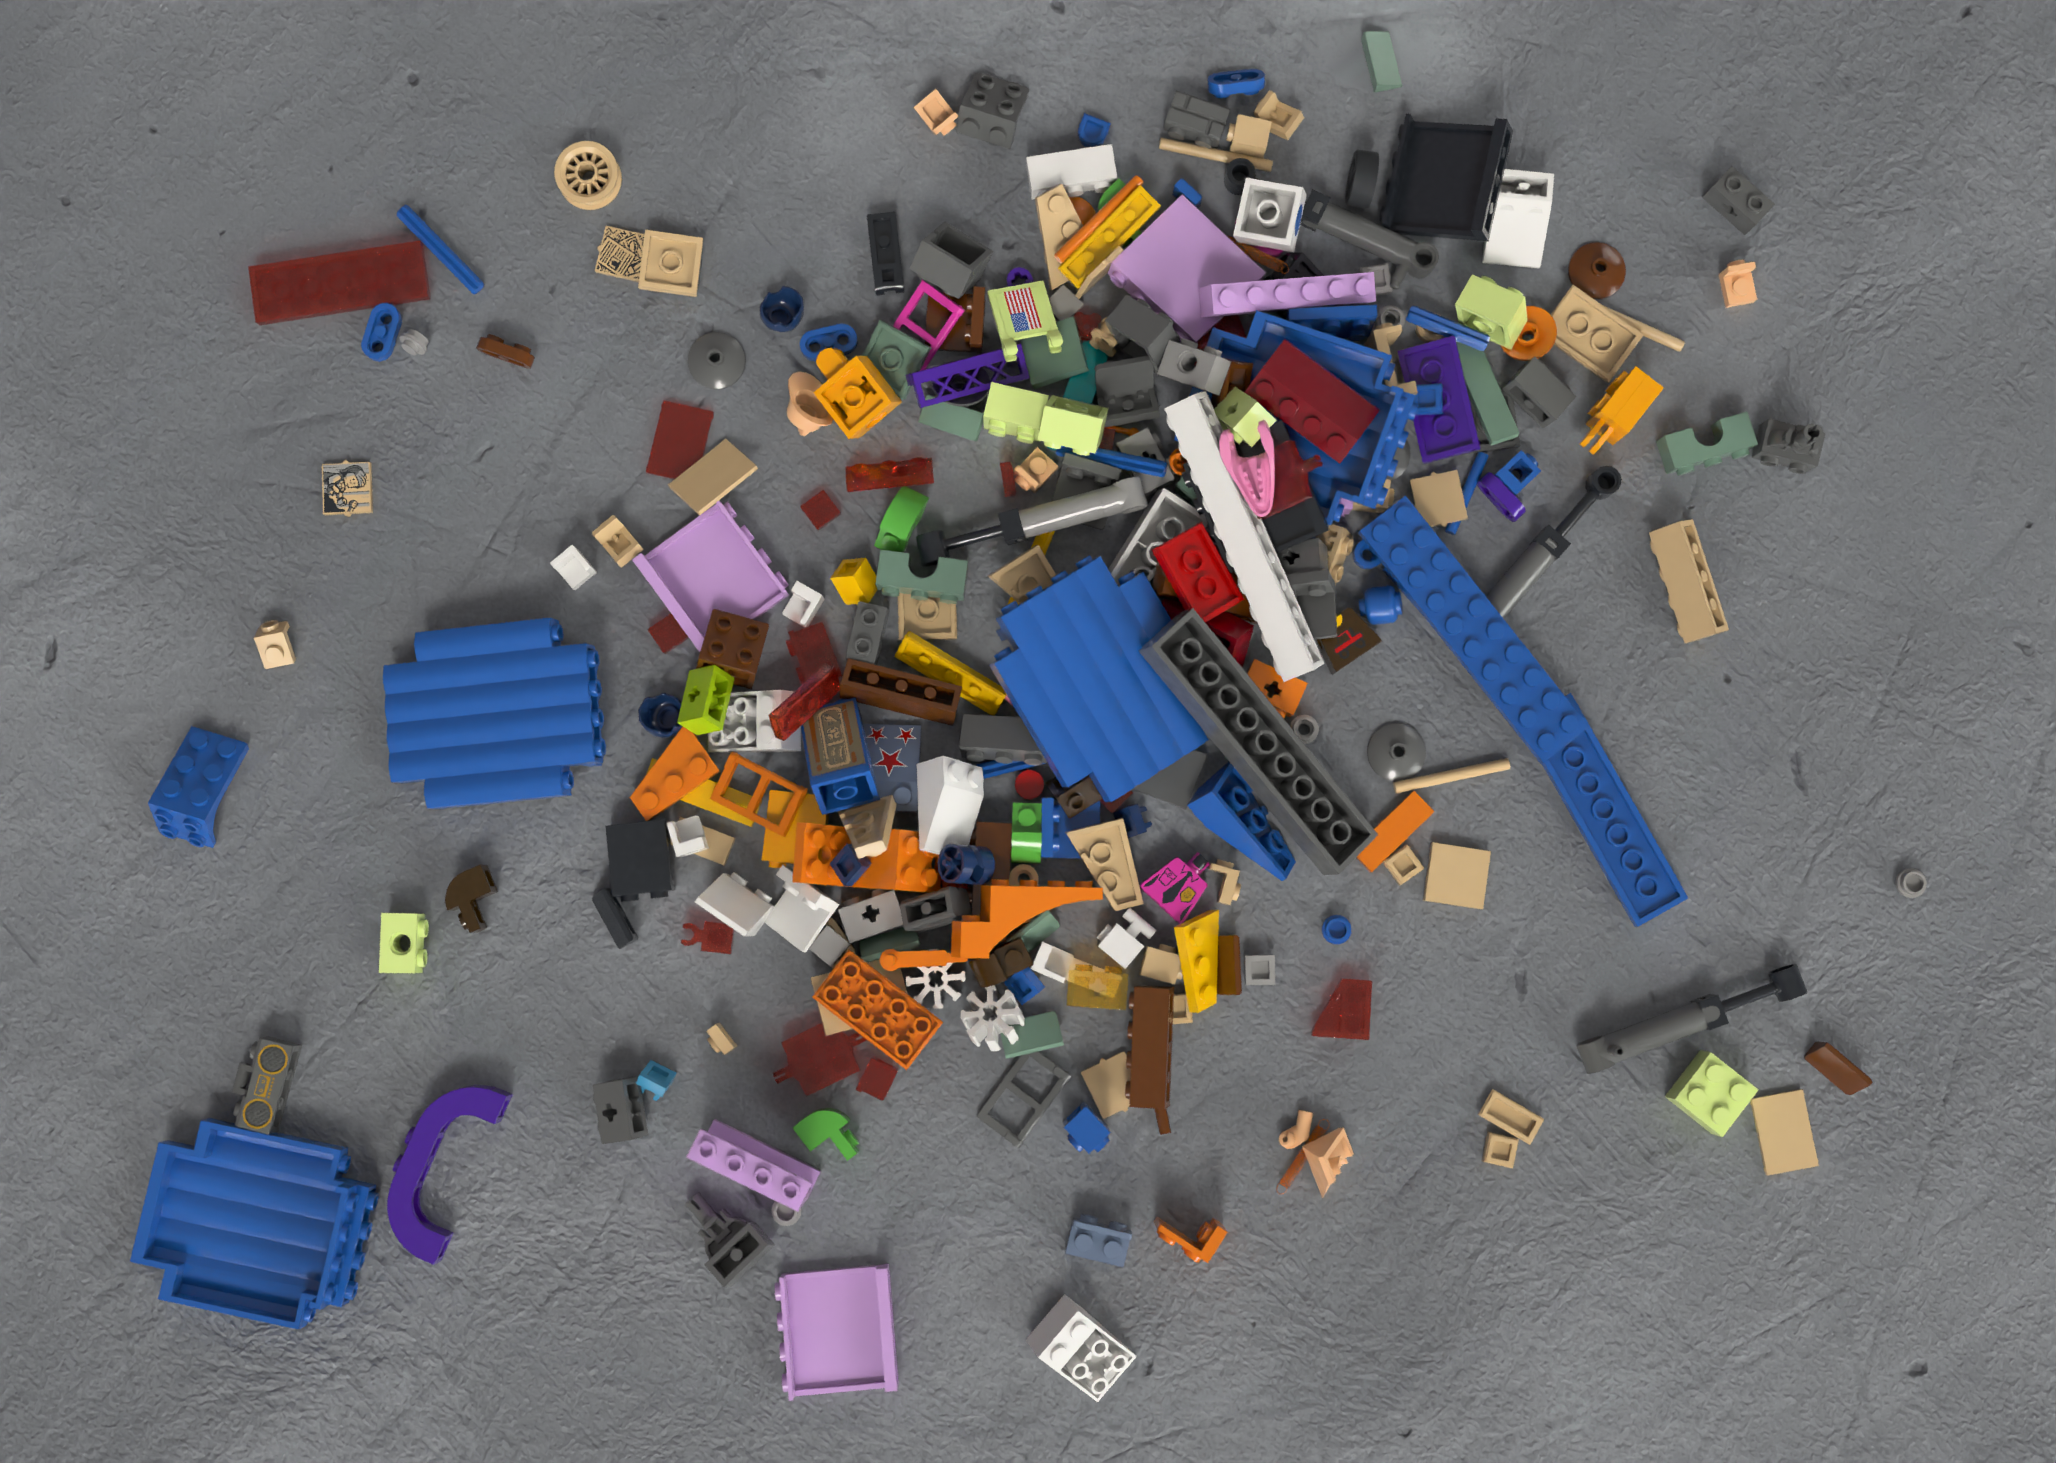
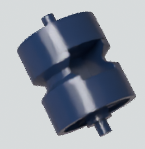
[938,844,995,885]

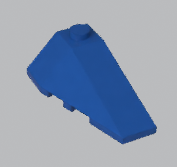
[1187,762,1296,881]

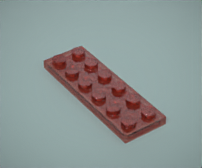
[248,240,431,326]

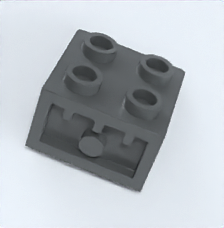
[1052,452,1122,530]
[1286,569,1337,640]

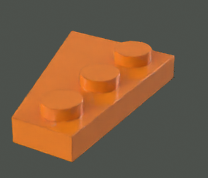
[630,727,720,821]

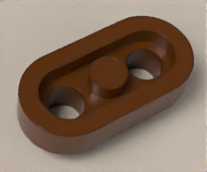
[476,334,535,369]

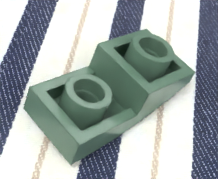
[918,394,984,441]

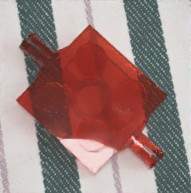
[1257,440,1322,519]
[772,1023,868,1096]

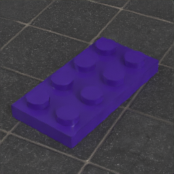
[1397,336,1481,464]

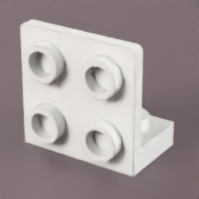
[765,865,839,952]

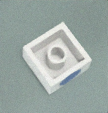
[1233,178,1307,252]

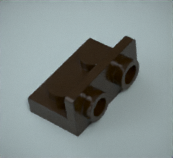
[1046,775,1102,818]

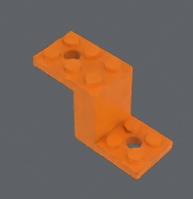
[792,822,956,893]

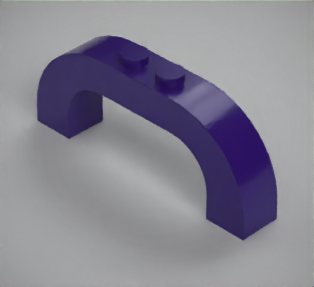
[387,1085,513,1265]

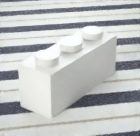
[1026,144,1117,200]

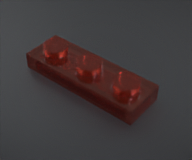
[845,457,934,492]
[768,663,840,741]

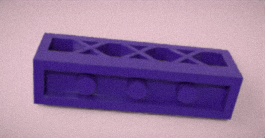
[905,344,1030,408]

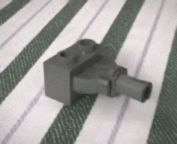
[1752,418,1825,474]
[685,1192,775,1287]

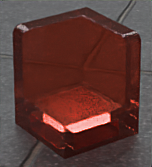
[856,1056,899,1100]

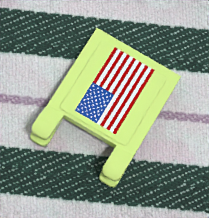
[987,281,1063,362]

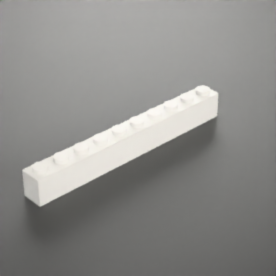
[1165,391,1324,682]

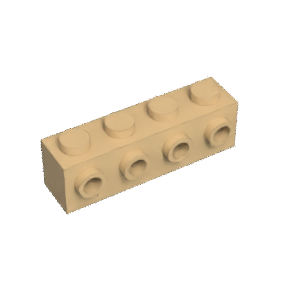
[1649,519,1729,643]

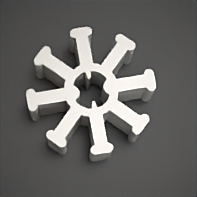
[906,949,966,1009]
[961,985,1025,1051]

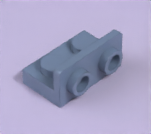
[1065,1214,1132,1267]

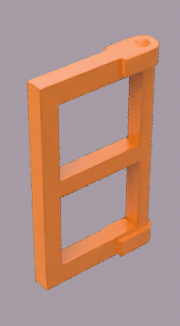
[710,751,808,837]

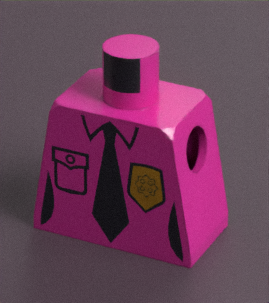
[1139,852,1210,924]

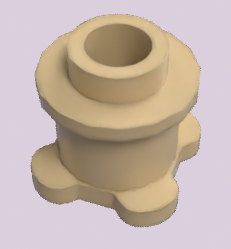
[1090,317,1117,357]

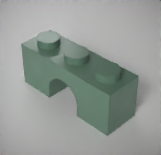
[1656,411,1758,476]
[876,550,969,604]

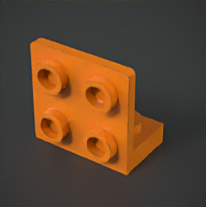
[1154,1217,1228,1263]

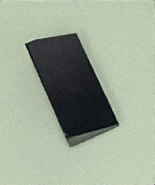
[592,888,638,949]

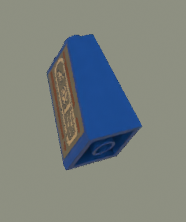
[798,697,880,815]

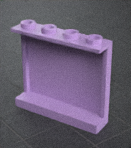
[1108,195,1266,343]
[632,500,789,652]
[686,1119,821,1211]
[775,1264,899,1401]

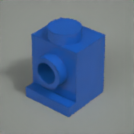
[1495,450,1541,495]

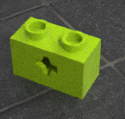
[677,665,734,735]

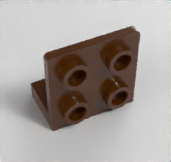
[925,286,986,353]
[696,609,769,689]

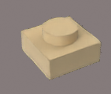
[707,1023,737,1055]

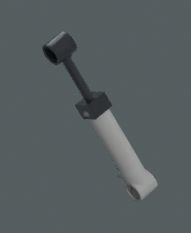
[916,477,1148,567]

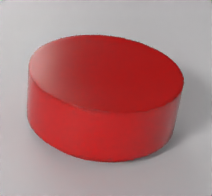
[1015,770,1044,800]

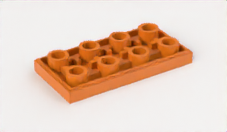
[812,949,943,1070]

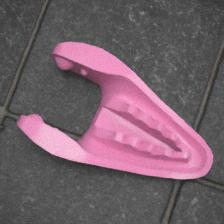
[1219,420,1275,517]

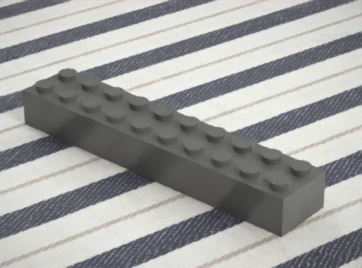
[1138,608,1378,875]

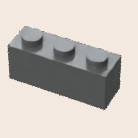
[959,714,1047,766]

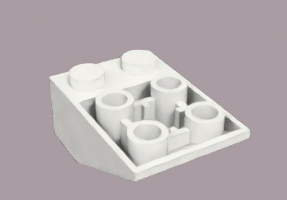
[1482,169,1554,268]
[708,690,801,753]
[1026,1294,1137,1402]

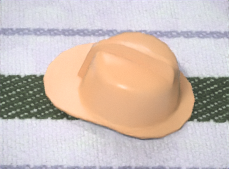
[787,372,833,436]

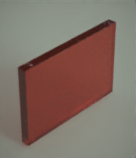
[646,400,714,480]

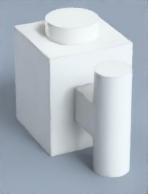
[1097,908,1157,969]

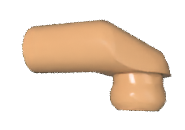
[1279,1110,1313,1149]

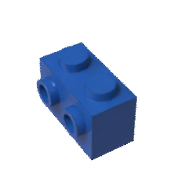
[1063,1101,1111,1153]

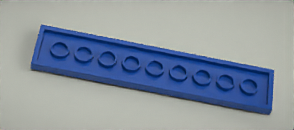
[1358,496,1589,764]

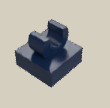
[1113,804,1152,838]
[830,844,871,886]

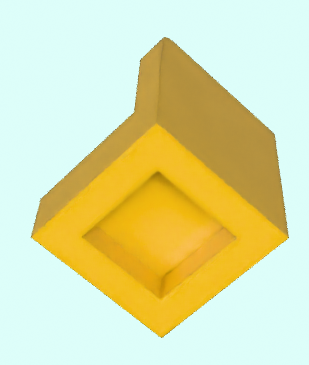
[830,558,877,605]

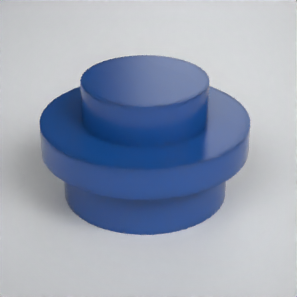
[1322,915,1352,944]

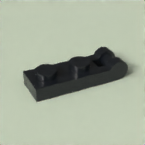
[867,211,905,296]

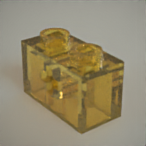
[1066,964,1129,1010]

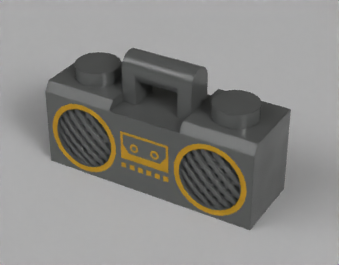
[232,1036,302,1135]

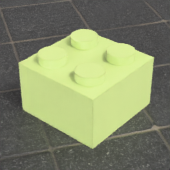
[1455,274,1528,350]
[983,382,1049,444]
[1038,395,1109,456]
[1665,1050,1758,1137]

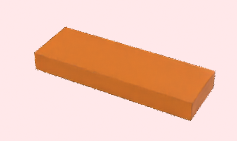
[1356,791,1435,873]

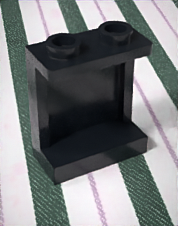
[605,819,675,902]

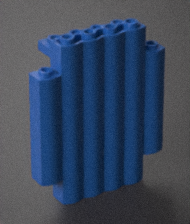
[1174,310,1419,526]
[989,555,1209,802]
[383,618,606,809]
[130,1118,379,1330]

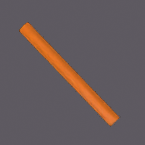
[1054,175,1144,263]

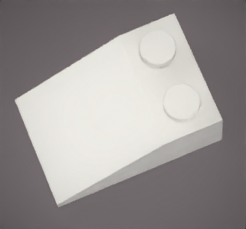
[917,756,984,855]
[695,872,774,937]

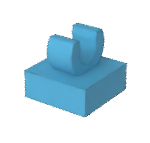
[636,1060,677,1101]

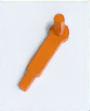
[880,949,968,971]

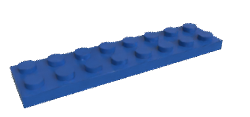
[1542,693,1688,927]

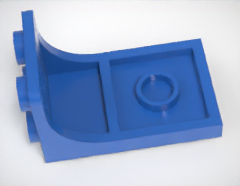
[148,726,249,848]

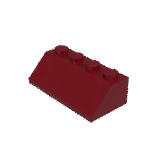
[1244,339,1380,463]

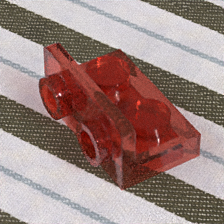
[786,622,843,689]

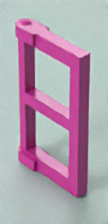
[893,280,965,370]

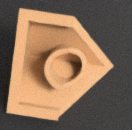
[1302,1127,1354,1199]

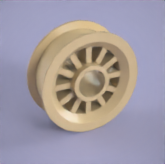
[554,141,622,210]

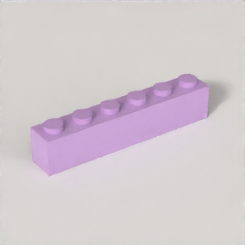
[1199,272,1376,318]

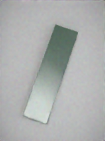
[1457,342,1519,446]

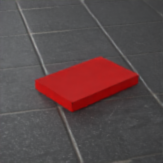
[1152,522,1244,623]

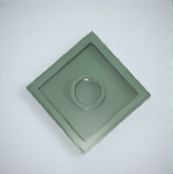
[1020,317,1089,389]
[862,320,931,399]

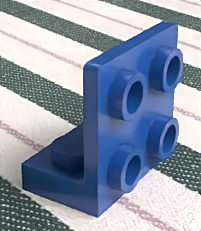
[1041,798,1100,859]

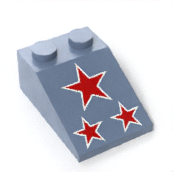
[863,724,921,813]

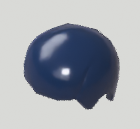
[759,286,804,332]
[638,693,683,738]

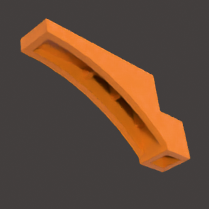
[951,879,1103,958]

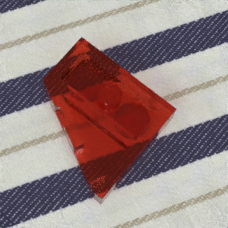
[1311,978,1372,1040]

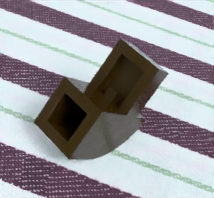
[445,864,498,933]
[968,936,1034,988]

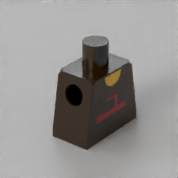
[1316,607,1382,675]

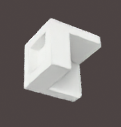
[550,545,597,590]
[783,581,824,629]
[667,816,709,857]
[1031,941,1074,983]

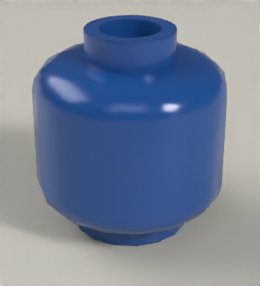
[1359,585,1403,625]

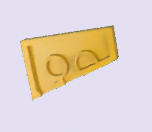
[1174,910,1219,1013]

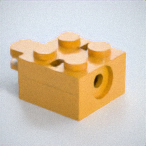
[813,348,902,439]
[1579,366,1664,455]

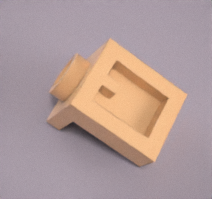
[1719,260,1757,308]
[1014,447,1059,493]

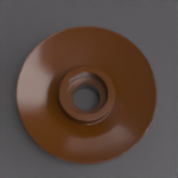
[1568,242,1626,299]

